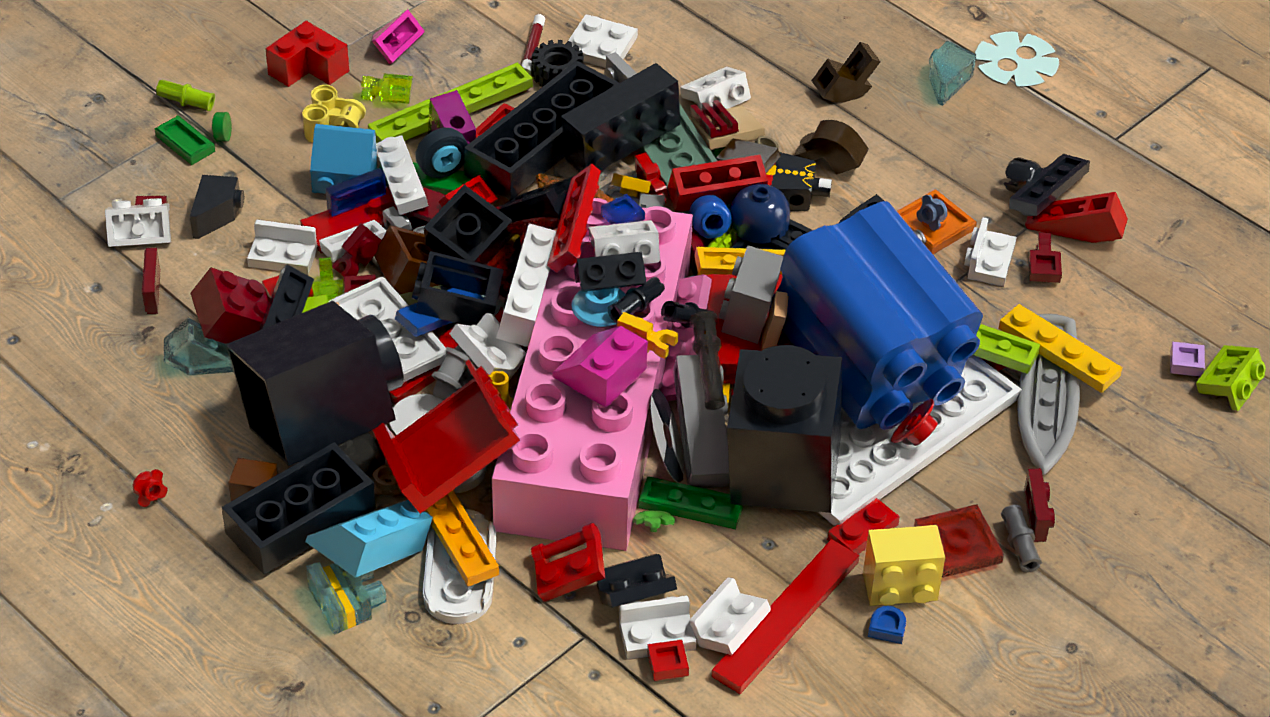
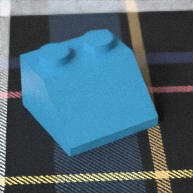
[310,124,378,198]

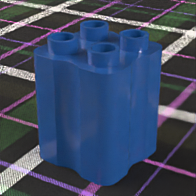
[769,201,983,430]

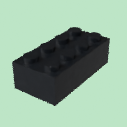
[561,63,681,172]
[221,442,376,575]

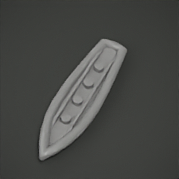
[1017,314,1080,476]

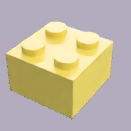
[863,525,945,606]

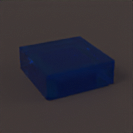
[601,194,645,225]

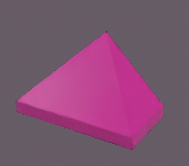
[372,9,425,64]

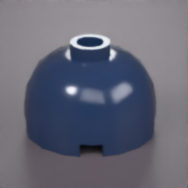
[730,184,790,244]

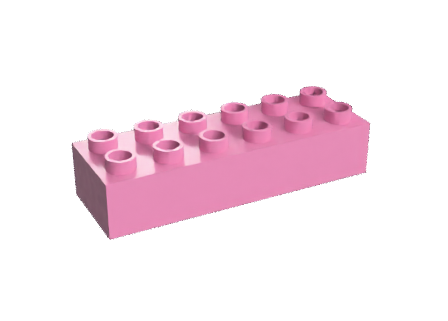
[492,198,693,551]

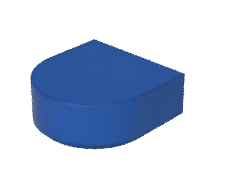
[868,606,906,644]

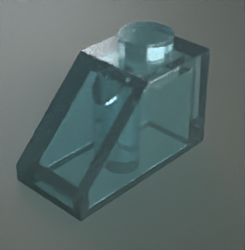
[929,41,976,106]
[164,317,234,375]

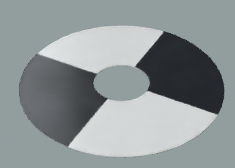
[651,389,684,483]

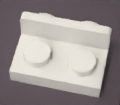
[680,67,751,109]
[105,198,171,247]
[964,218,1017,287]
[247,220,317,275]
[588,220,660,264]
[449,313,526,380]
[690,578,771,655]
[619,596,696,660]

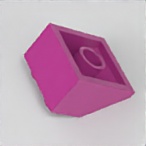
[552,326,648,408]

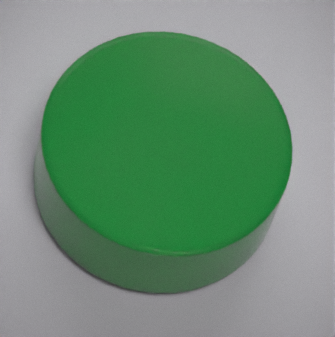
[212,112,232,142]

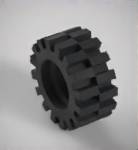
[532,40,584,87]

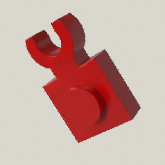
[634,152,667,203]

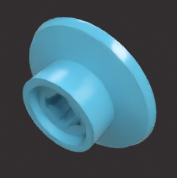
[571,288,626,327]

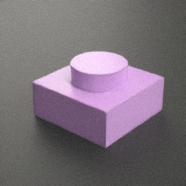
[1170,342,1205,377]

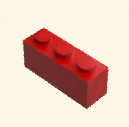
[668,155,768,212]

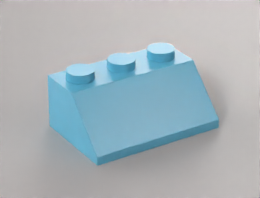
[305,500,433,578]

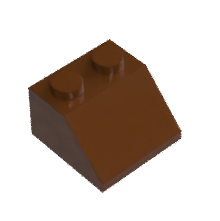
[374,225,439,295]

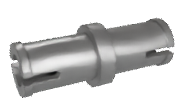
[1001,505,1042,572]

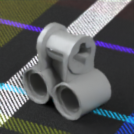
[432,345,479,400]

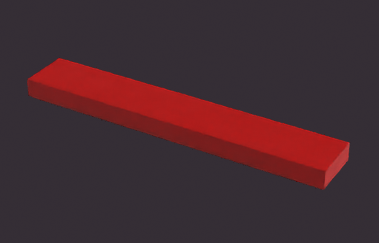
[711,539,860,694]

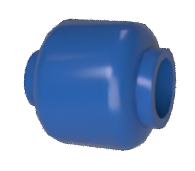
[689,195,732,239]

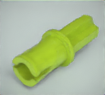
[156,79,215,111]

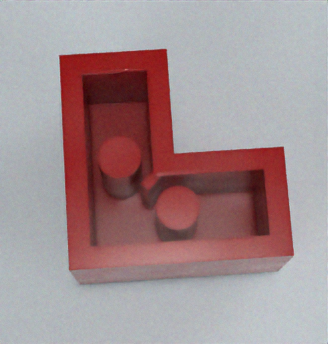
[265,21,350,87]

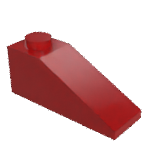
[1025,192,1128,243]

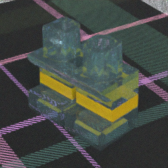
[306,562,387,635]

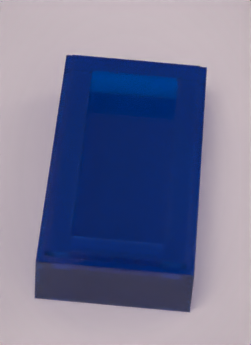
[326,168,386,217]

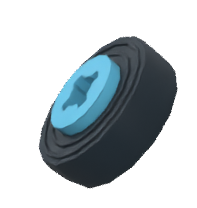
[415,127,468,178]

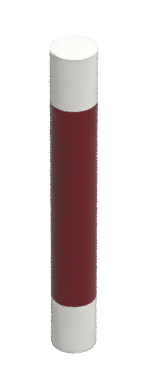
[521,14,545,75]

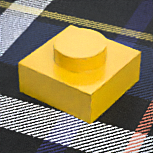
[611,173,651,197]

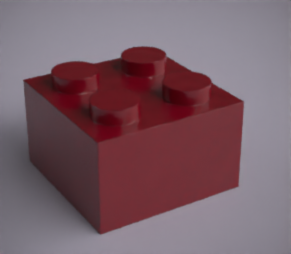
[190,267,269,344]

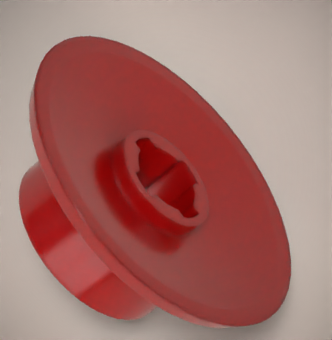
[891,399,938,446]

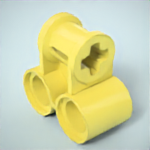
[302,85,366,143]

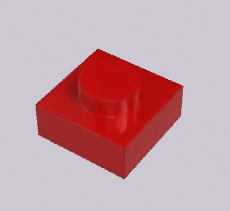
[647,639,689,681]

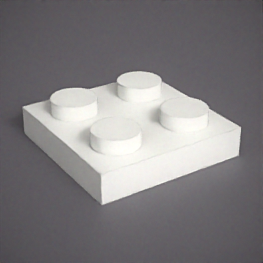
[568,14,638,68]

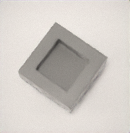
[383,206,412,231]

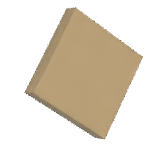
[689,105,765,150]

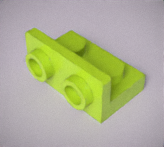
[1196,345,1266,411]

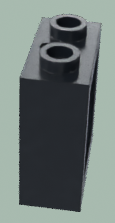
[411,251,504,326]

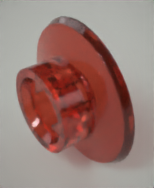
[506,218,560,246]

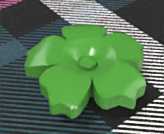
[633,510,675,532]

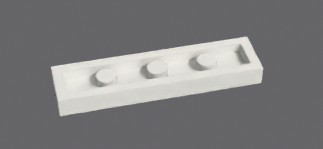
[376,135,429,215]

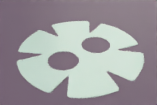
[975,32,1059,86]

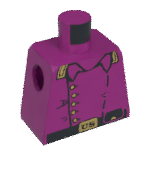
[428,90,476,144]

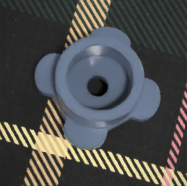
[916,195,947,231]

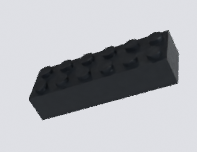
[464,61,619,201]

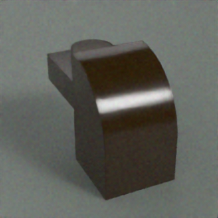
[811,42,881,103]
[794,120,869,174]

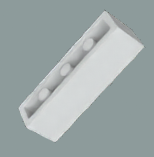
[496,223,557,347]

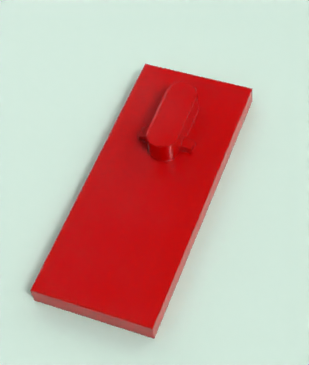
[300,187,406,254]

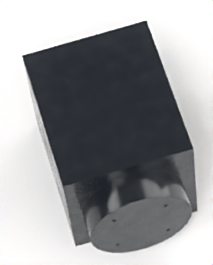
[226,301,404,466]
[727,345,842,513]

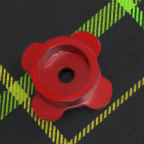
[132,469,168,507]

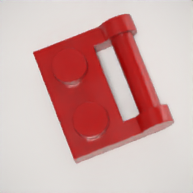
[531,523,605,602]

